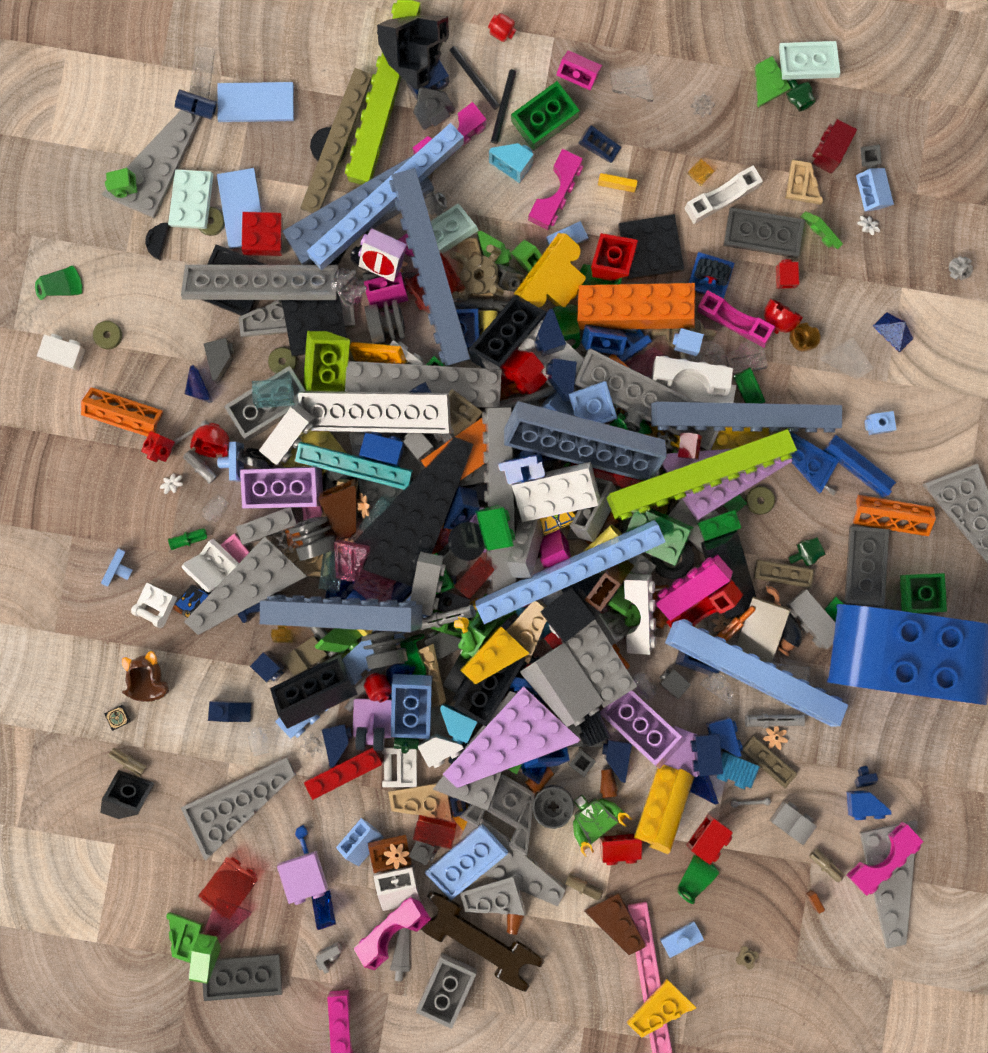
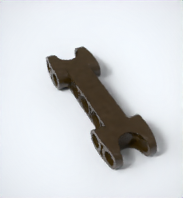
[421,891,544,992]

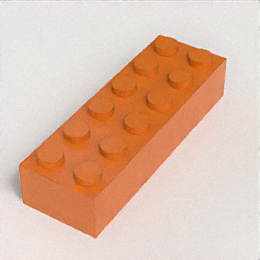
[577,283,696,330]

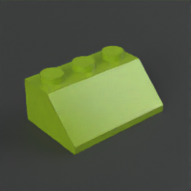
[303,331,350,392]

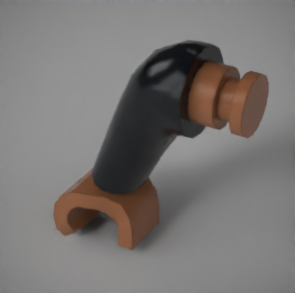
[766,586,802,656]

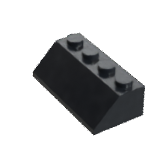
[469,295,547,371]
[700,530,757,619]
[449,638,526,726]
[270,654,358,729]

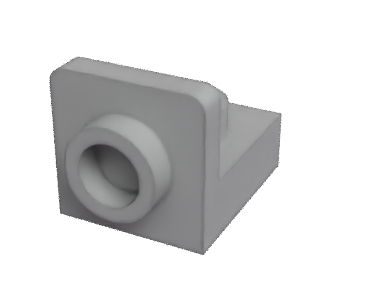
[315,941,342,974]

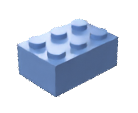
[391,674,432,739]

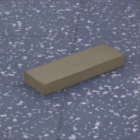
[754,560,814,588]
[742,735,797,788]

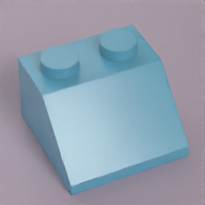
[489,143,534,184]
[440,703,477,744]

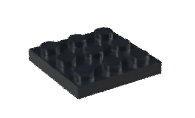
[618,214,684,280]
[202,244,267,316]
[281,290,347,357]

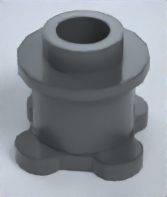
[622,408,646,432]

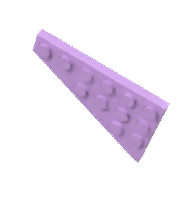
[661,449,792,521]
[443,687,580,788]

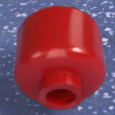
[488,13,517,42]
[363,673,392,703]

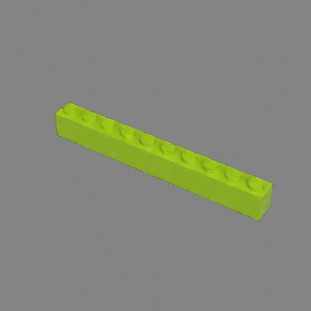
[345,0,421,185]
[607,429,797,520]

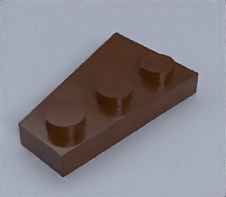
[584,892,647,955]

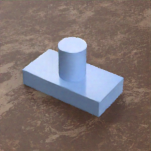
[546,221,588,245]
[217,442,244,482]
[101,547,132,587]
[660,921,704,958]

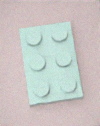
[779,41,840,80]
[168,169,214,229]
[431,203,478,255]

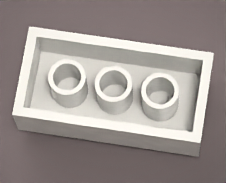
[512,462,600,522]

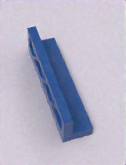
[823,435,896,498]

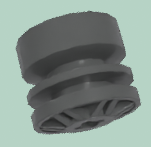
[364,300,406,344]
[289,516,338,561]
[361,630,408,670]
[532,785,574,829]

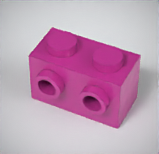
[556,50,602,91]
[364,272,408,308]
[539,529,571,568]

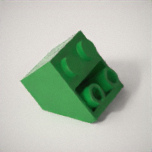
[476,505,515,551]

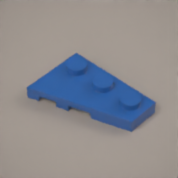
[789,432,839,494]

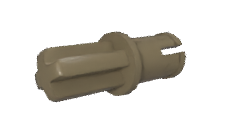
[109,748,147,777]
[809,848,845,882]
[564,873,603,900]

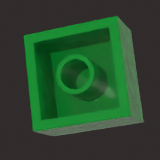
[900,573,947,613]

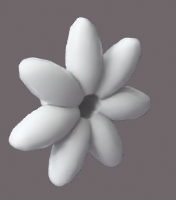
[857,216,880,235]
[160,473,183,494]

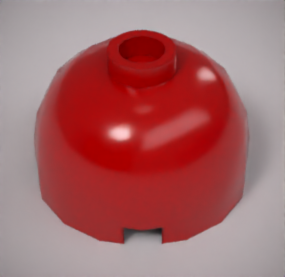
[764,298,803,334]
[190,423,230,458]

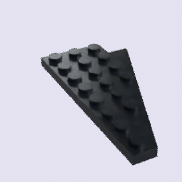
[353,437,474,587]

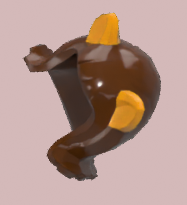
[122,651,169,702]

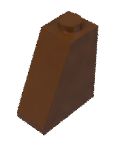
[318,478,357,539]
[585,560,634,612]

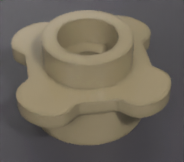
[736,946,759,969]

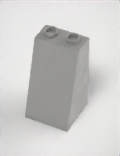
[520,643,604,727]

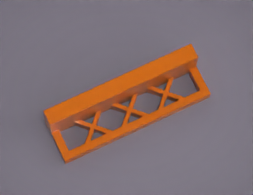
[81,387,163,436]
[853,495,936,537]

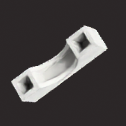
[684,165,763,224]
[652,356,733,397]
[624,574,657,655]

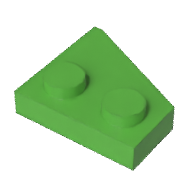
[755,56,791,108]
[166,912,204,963]

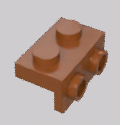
[368,834,412,873]

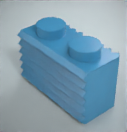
[716,750,760,790]

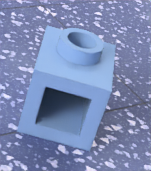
[672,328,704,356]
[864,411,896,435]

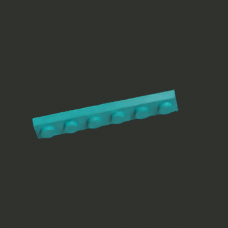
[295,442,413,490]

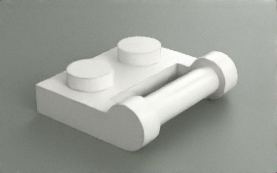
[131,583,177,628]
[382,747,417,787]

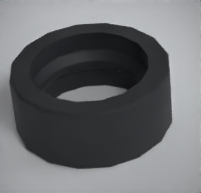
[443,654,470,693]

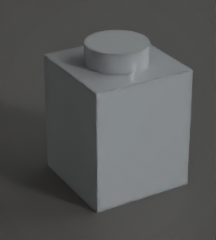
[403,433,434,463]

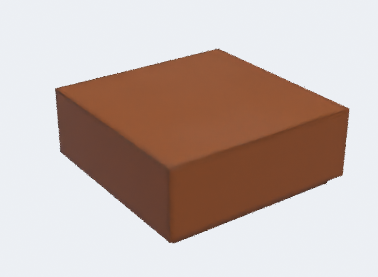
[806,890,825,914]

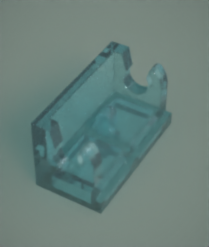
[252,378,294,408]

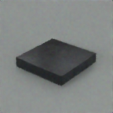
[540,587,596,643]

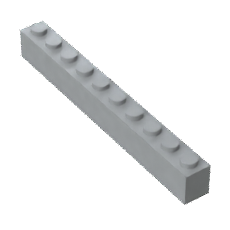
[482,408,516,595]

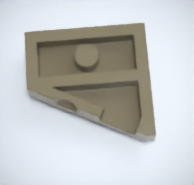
[449,389,482,436]

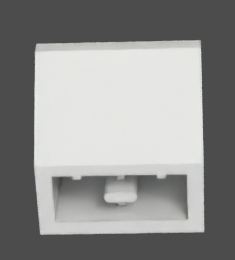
[418,734,464,768]
[374,864,421,911]

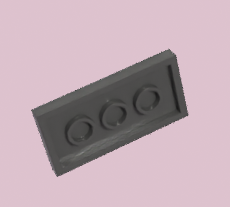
[723,207,805,258]
[844,526,889,606]
[202,954,283,1001]

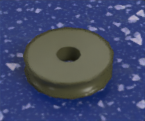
[199,207,225,236]
[93,321,122,350]
[268,347,296,374]
[746,486,775,515]

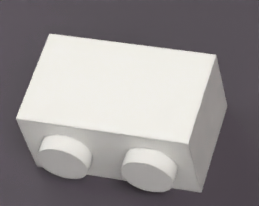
[37,334,86,371]

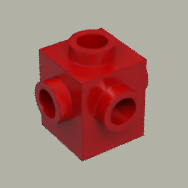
[141,431,175,463]

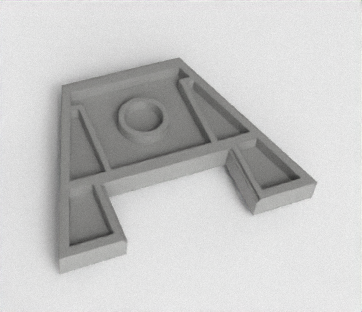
[460,774,535,855]

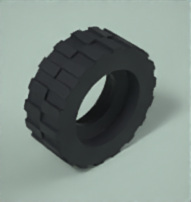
[651,542,695,579]

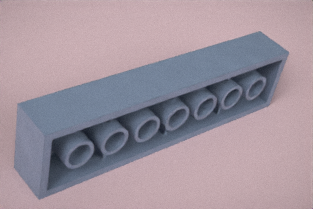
[283,155,434,265]
[504,401,667,481]
[260,594,423,632]

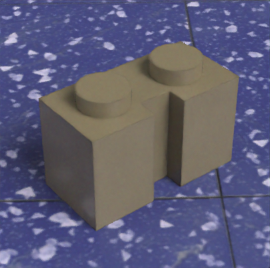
[282,636,328,676]

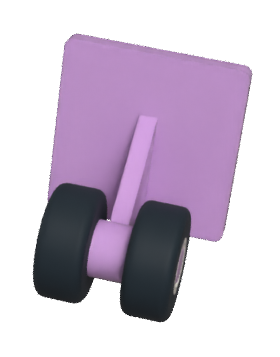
[353,698,392,751]

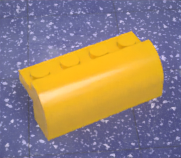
[634,765,694,854]

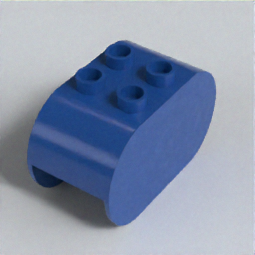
[827,604,988,705]

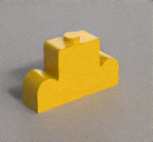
[514,233,586,307]

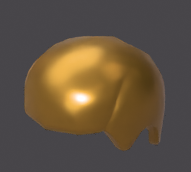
[789,323,821,352]

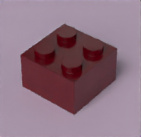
[812,119,858,174]

